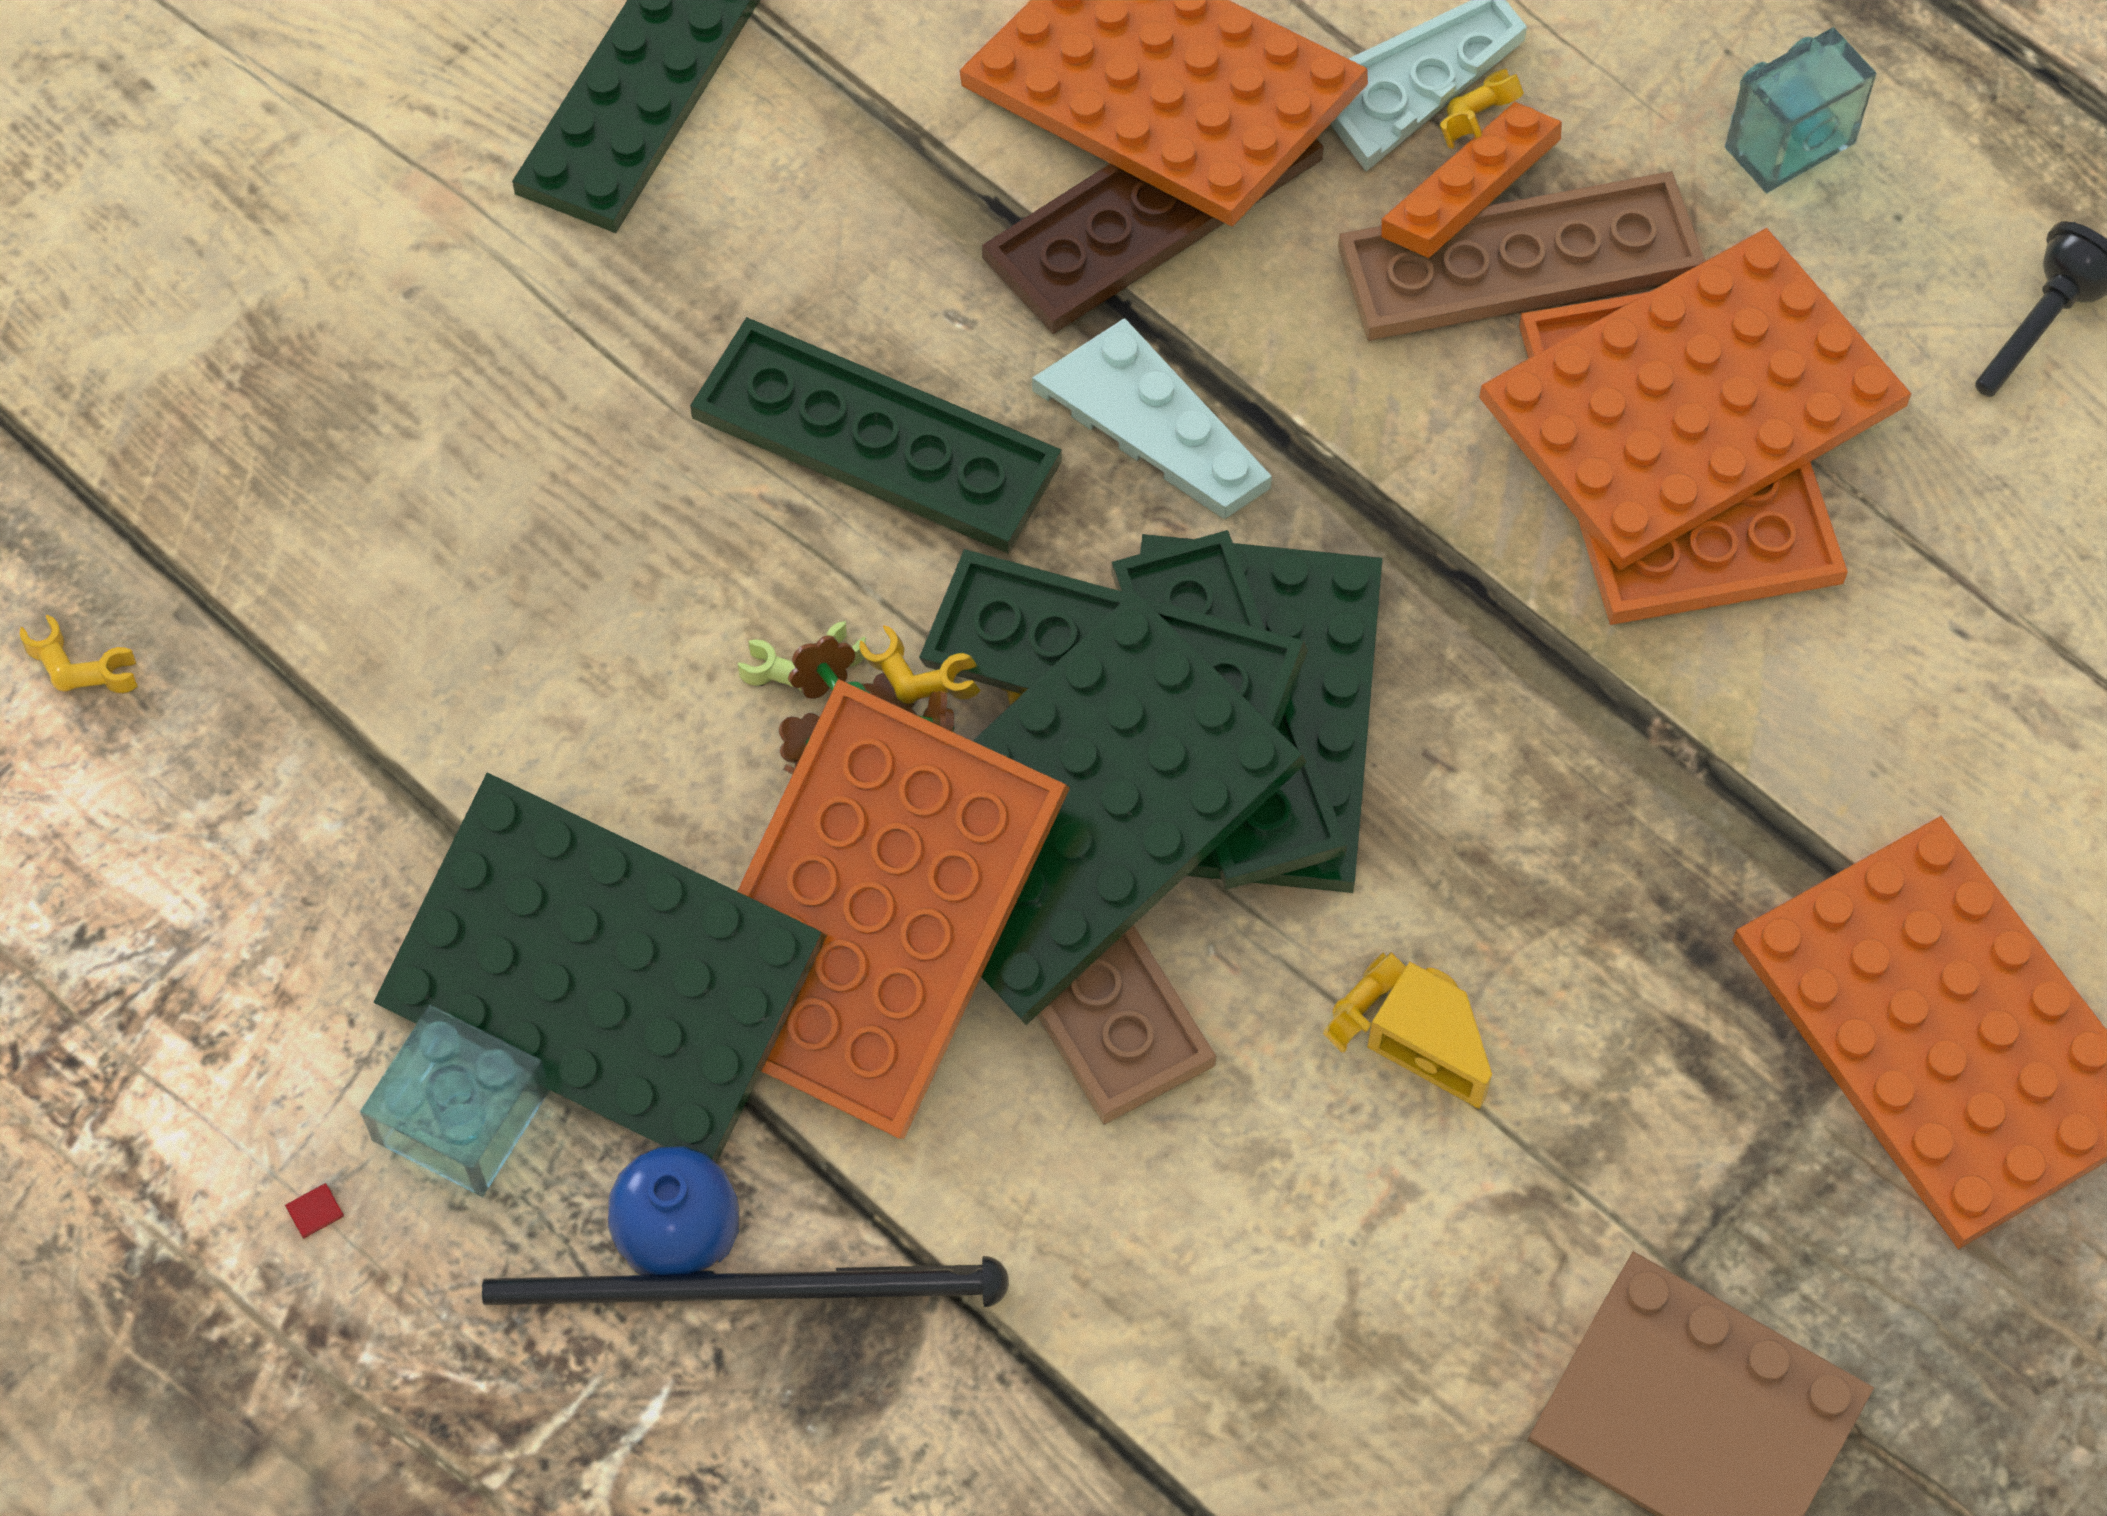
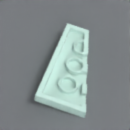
[1330,0,1527,172]

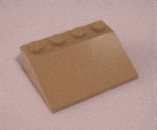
[1527,1251,1875,1516]

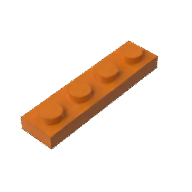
[1381,102,1562,258]

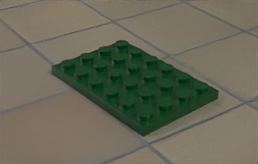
[1140,534,1383,893]
[973,591,1307,1025]
[373,772,827,1163]

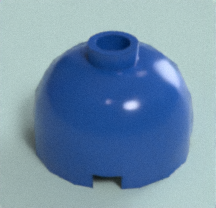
[608,1146,739,1275]

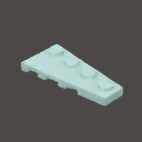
[1032,318,1272,519]

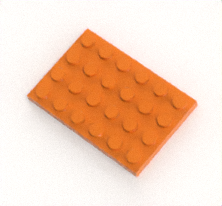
[959,0,1368,227]
[1479,227,1912,571]
[1519,292,1848,625]
[737,679,1070,1139]
[1732,815,2107,1250]

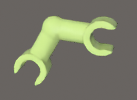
[737,621,866,692]

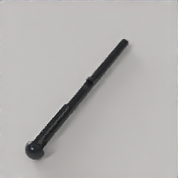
[482,1256,1009,1307]

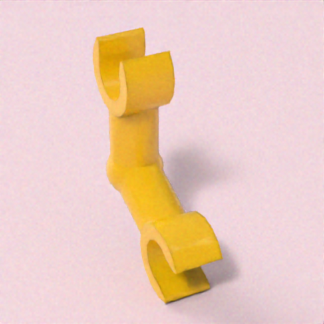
[1440,68,1524,149]
[19,614,138,693]
[859,625,981,704]
[1323,952,1406,1053]

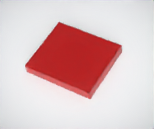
[285,1183,344,1239]

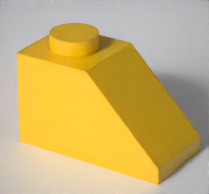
[1367,961,1492,1109]

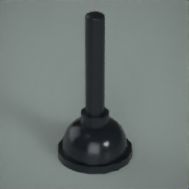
[1975,221,2107,397]

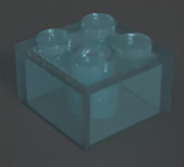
[1725,27,1877,194]
[360,1004,550,1197]

